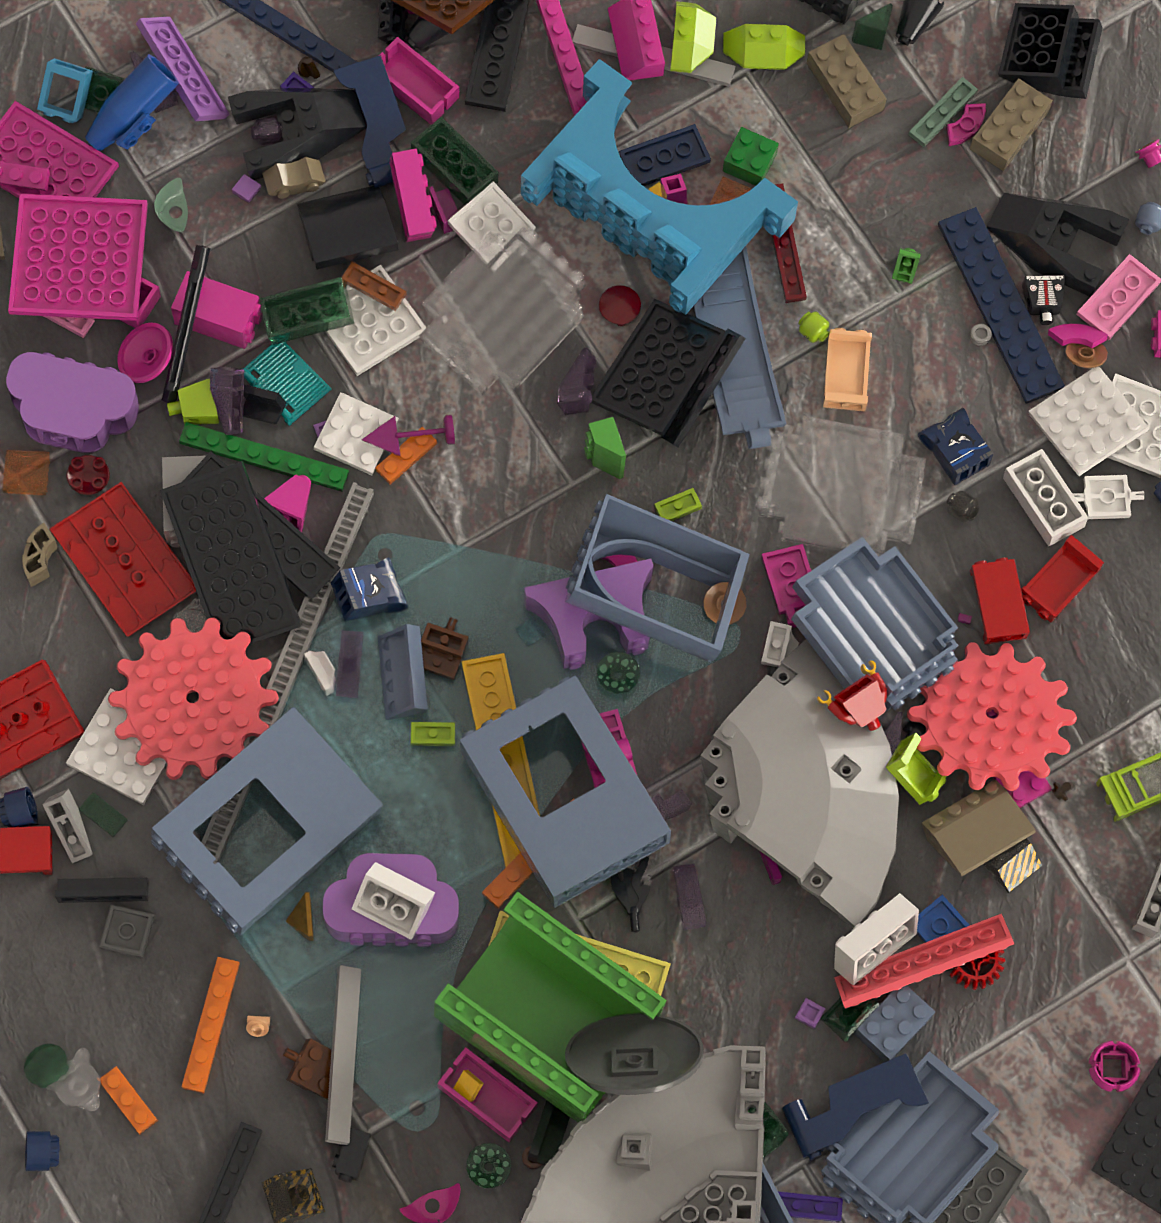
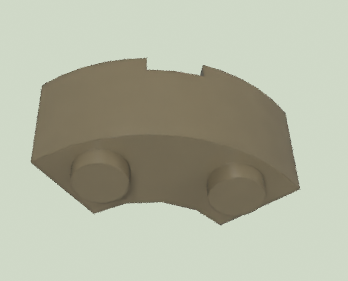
[262,157,326,199]
[22,523,58,587]

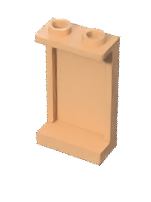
[823,328,872,411]

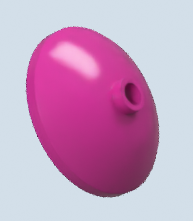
[117,323,173,383]

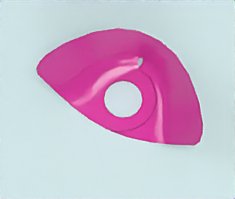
[399,1183,461,1223]

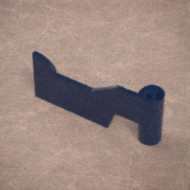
[333,55,422,188]
[782,1053,929,1161]

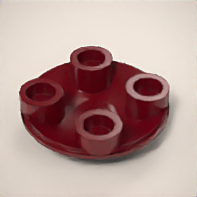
[599,285,641,327]
[66,455,110,495]

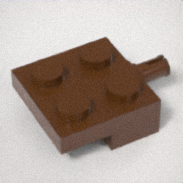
[421,617,469,681]
[283,1038,332,1100]

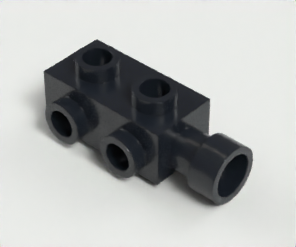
[378,0,408,45]

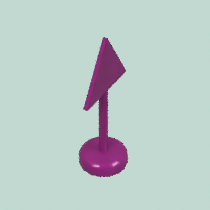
[362,415,455,456]

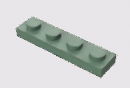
[908,77,978,147]

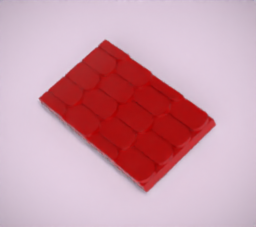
[49,482,196,637]
[0,659,85,780]

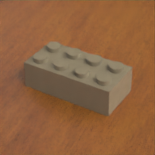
[807,34,887,128]
[970,78,1053,172]

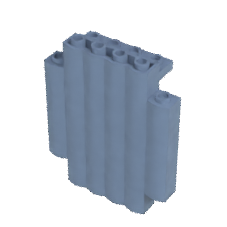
[791,537,959,711]
[821,1051,999,1223]

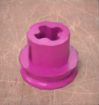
[1135,139,1161,168]

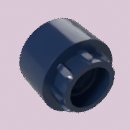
[0,787,38,827]
[25,1131,59,1171]

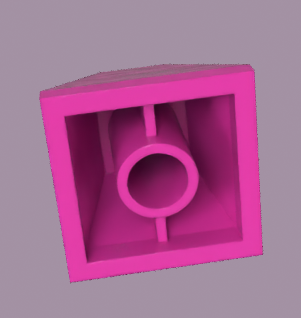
[264,475,311,532]

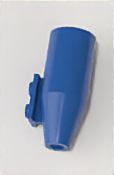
[85,54,179,151]

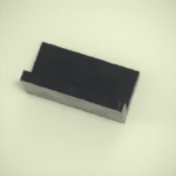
[240,384,287,425]

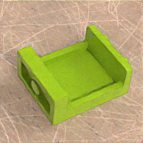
[886,733,947,805]

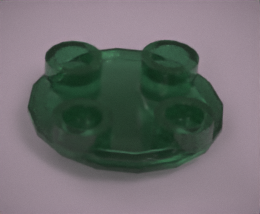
[24,1044,69,1088]

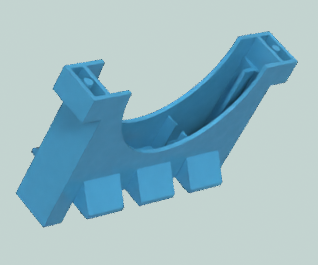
[521,59,798,315]

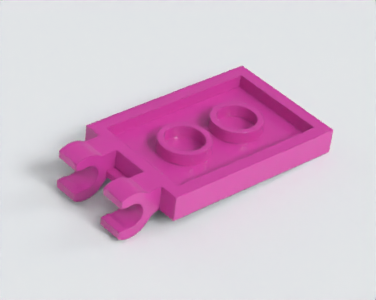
[761,544,811,628]

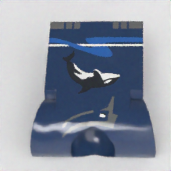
[918,408,993,486]
[331,558,408,622]

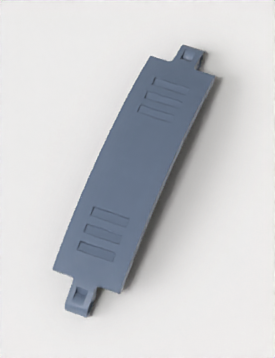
[693,246,786,449]

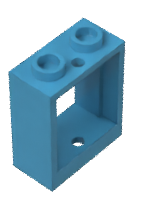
[37,58,93,123]

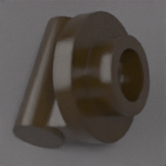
[298,57,320,79]
[1052,782,1074,801]

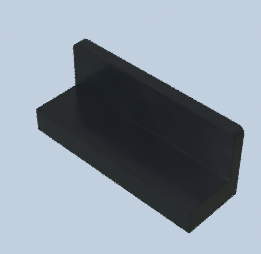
[527,1100,570,1165]

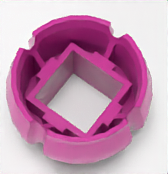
[1089,1041,1140,1092]

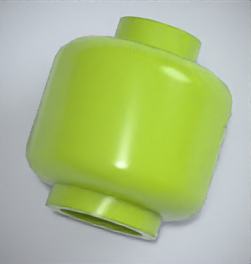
[798,311,830,343]

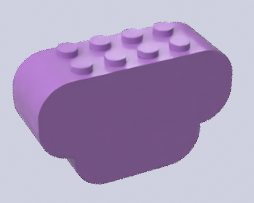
[6,352,139,453]
[323,853,459,947]

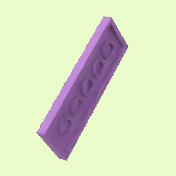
[136,17,230,121]

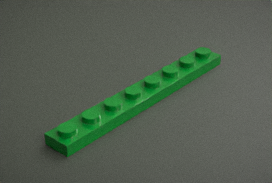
[179,422,349,492]

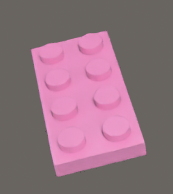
[1076,254,1161,340]

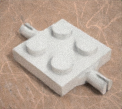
[1072,475,1144,519]

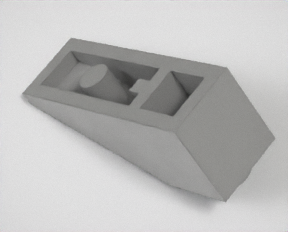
[43,789,93,863]

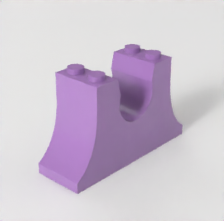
[524,559,653,670]

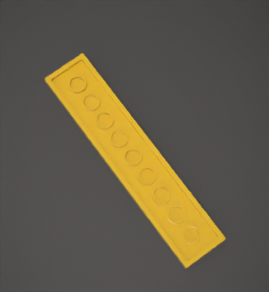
[461,653,540,868]

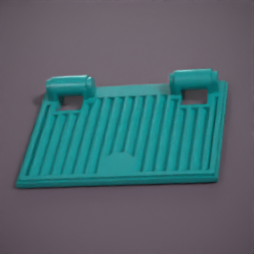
[238,337,332,426]

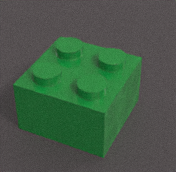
[722,127,779,186]

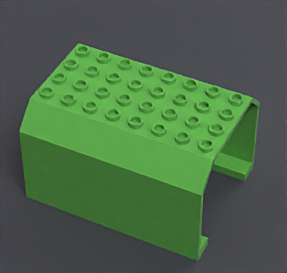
[434,892,667,1123]

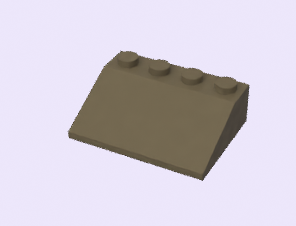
[922,779,1036,876]

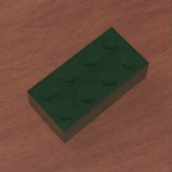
[411,117,499,205]
[259,277,355,345]

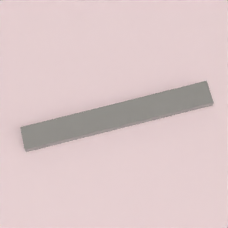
[572,24,736,87]
[325,965,361,1145]

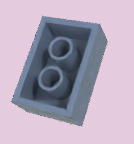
[854,985,935,1062]

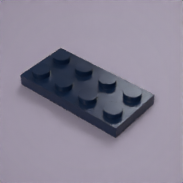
[618,124,711,186]

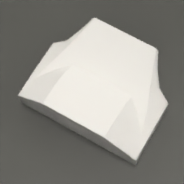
[761,621,799,667]
[304,651,336,696]

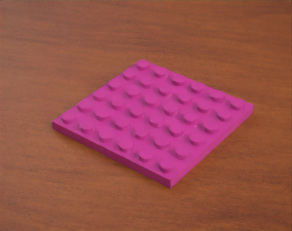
[8,194,148,321]

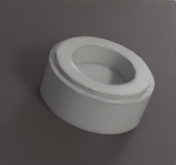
[970,324,992,346]

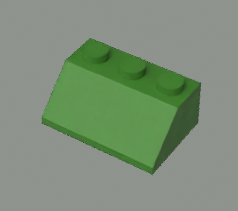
[584,417,626,479]

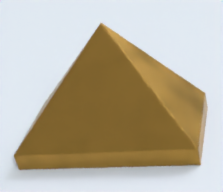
[286,892,314,941]

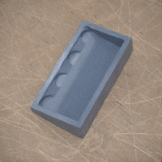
[378,624,428,720]

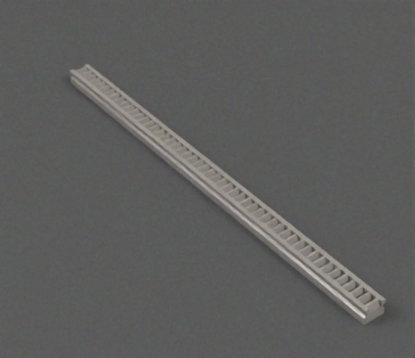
[201,482,374,864]

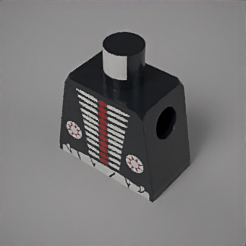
[1022,276,1065,325]

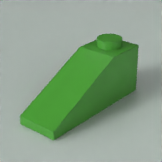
[892,248,921,284]

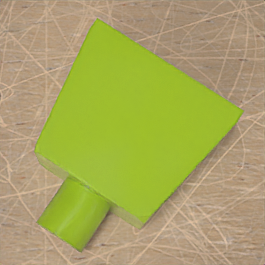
[167,379,219,424]

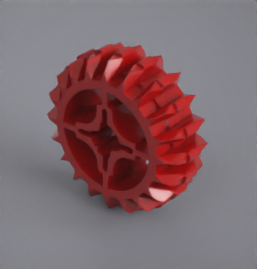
[948,950,1005,990]

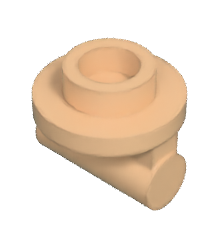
[246,1016,270,1037]

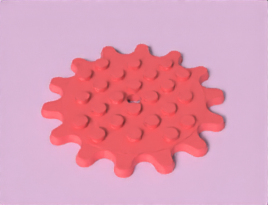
[108,618,279,780]
[907,642,1077,791]

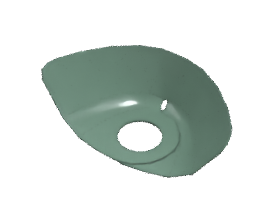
[154,178,188,232]

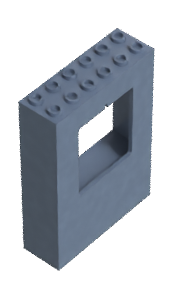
[460,675,671,908]
[151,707,383,936]

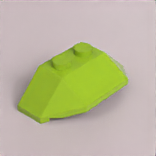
[670,1,716,73]
[723,24,805,70]

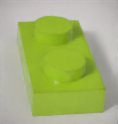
[654,488,702,521]
[411,722,455,746]

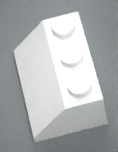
[352,862,435,940]

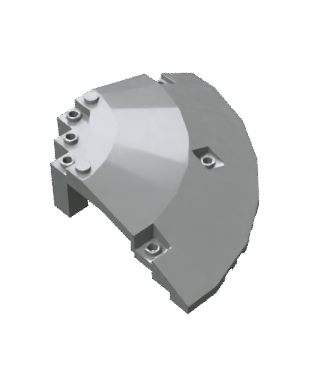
[701,639,899,928]
[521,1045,766,1223]

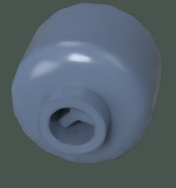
[1135,202,1161,235]

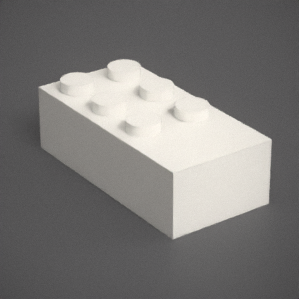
[1003,449,1088,547]
[834,893,919,985]

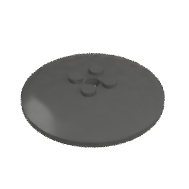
[565,1013,704,1095]

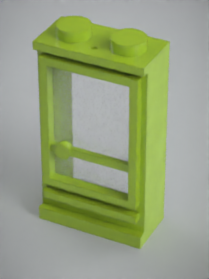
[1096,752,1161,822]

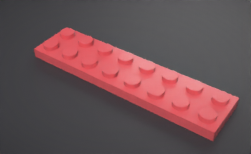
[834,914,1014,1009]

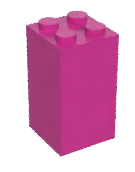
[171,271,263,349]

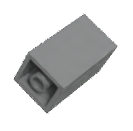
[162,456,206,548]

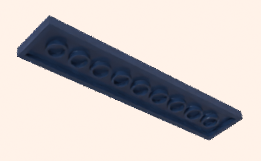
[938,207,1065,404]

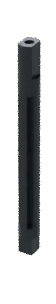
[161,245,211,403]

